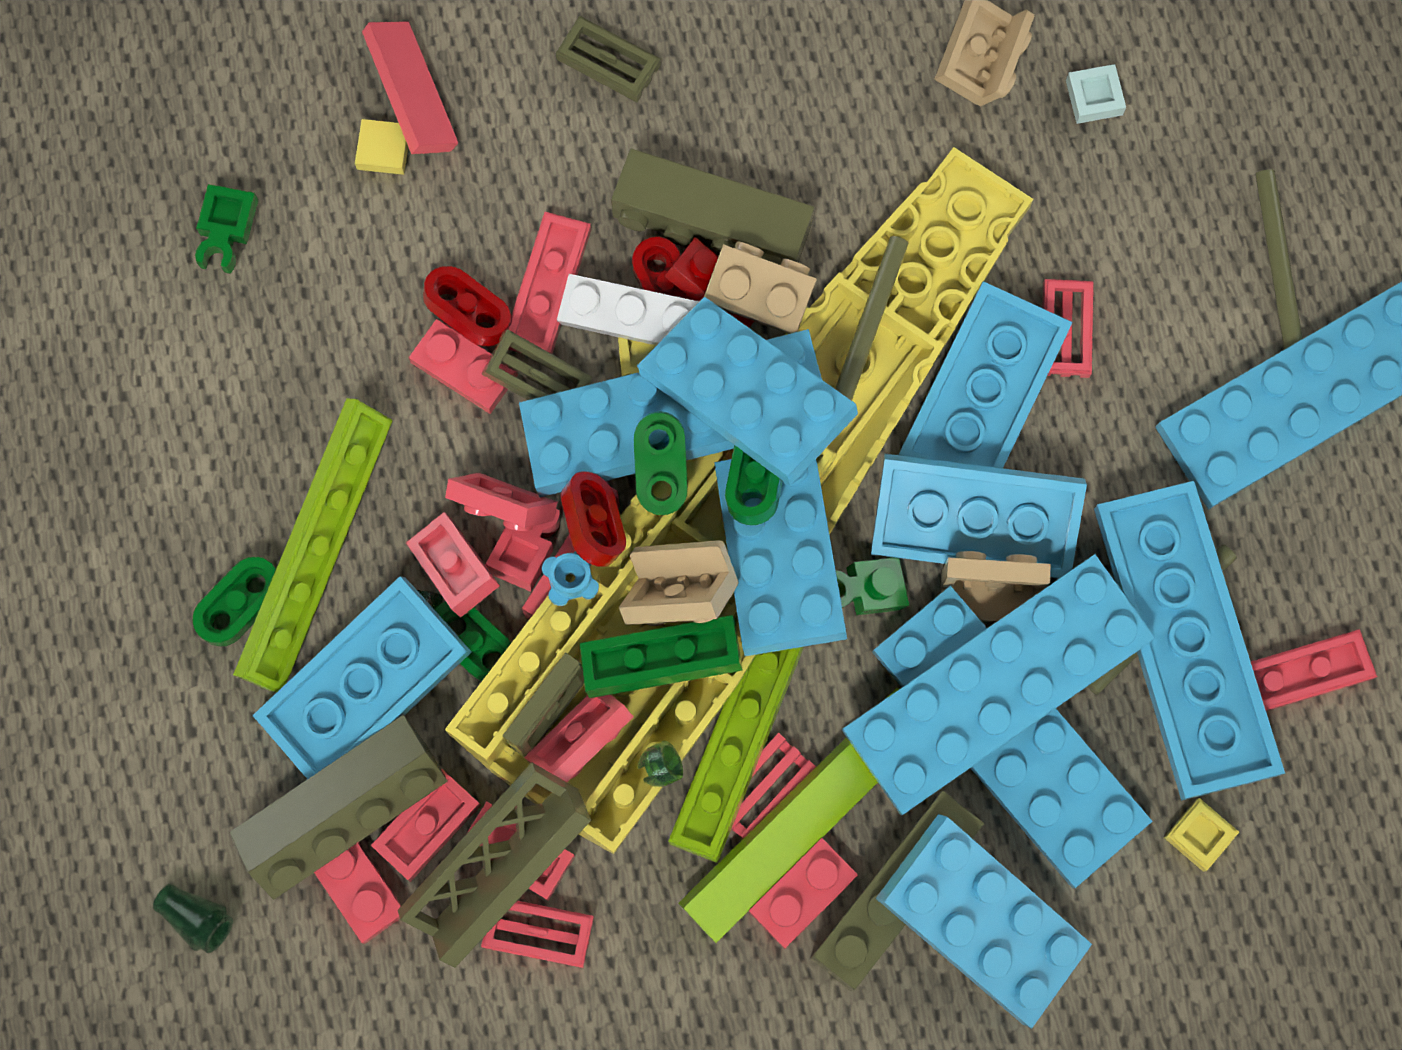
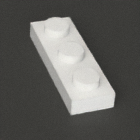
[557,274,699,346]

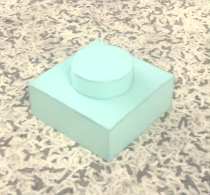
[1066,64,1126,124]

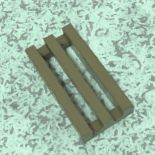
[556,16,661,103]
[482,329,592,400]
[503,652,584,757]

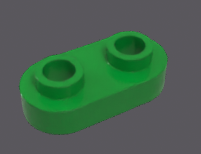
[634,411,688,515]
[725,445,783,525]
[192,557,276,647]
[435,601,512,683]

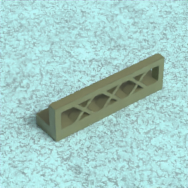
[398,762,591,968]

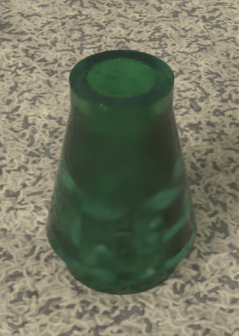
[153,884,233,953]

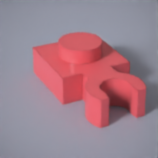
[485,509,560,592]

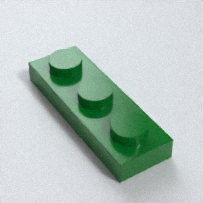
[580,615,743,698]

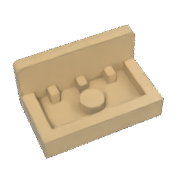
[934,0,1035,106]
[704,242,817,334]
[619,540,739,626]
[941,551,1051,623]

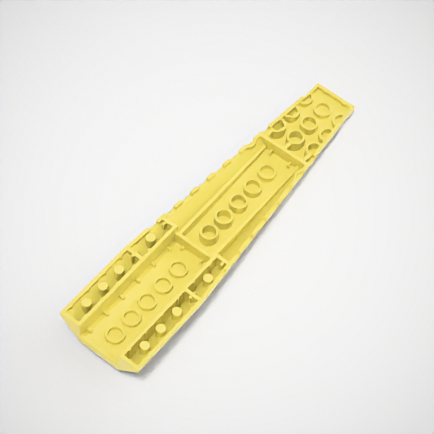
[445,147,1033,854]

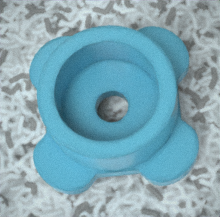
[542,551,599,606]

